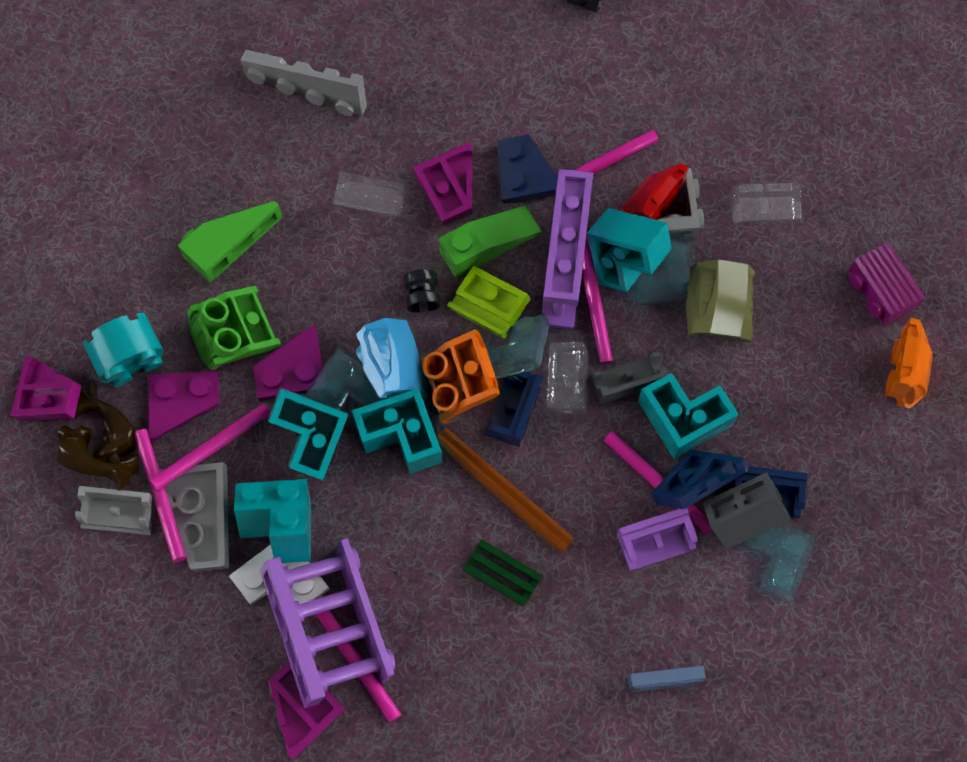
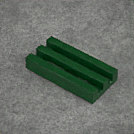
[463,539,542,607]

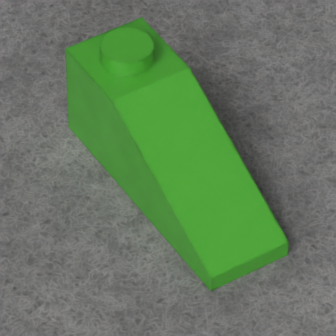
[178,201,283,283]
[439,206,542,279]

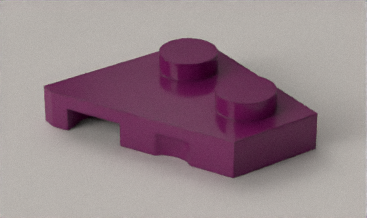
[413,142,472,226]
[253,325,327,401]
[10,355,82,421]
[149,371,220,441]
[268,662,345,760]

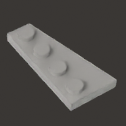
[241,50,367,116]

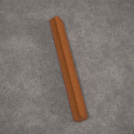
[436,428,573,553]

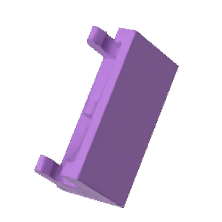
[617,508,698,571]

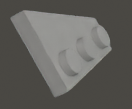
[159,462,229,572]

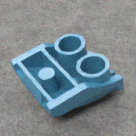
[356,318,429,400]

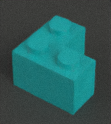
[587,208,672,292]
[638,373,739,459]
[268,387,348,480]
[352,388,443,474]
[234,479,311,563]

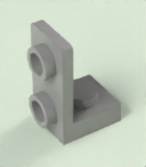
[658,168,704,242]

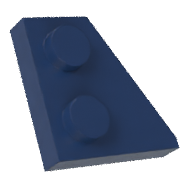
[497,134,558,203]
[652,450,748,509]

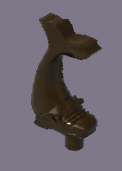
[73,381,136,463]
[57,425,139,491]

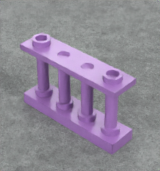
[540,169,593,330]
[260,538,395,708]

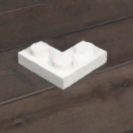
[229,545,330,606]

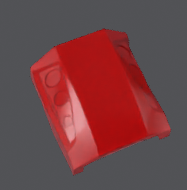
[621,163,689,220]

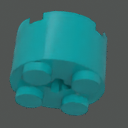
[82,313,164,388]

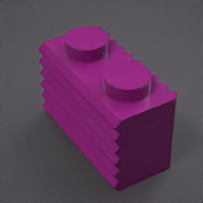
[848,242,926,325]

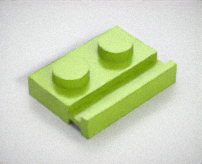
[447,265,531,340]

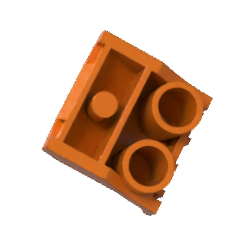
[885,318,933,409]
[421,329,500,424]

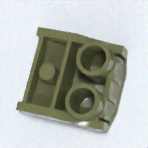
[685,259,755,342]

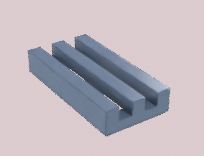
[628,666,706,692]

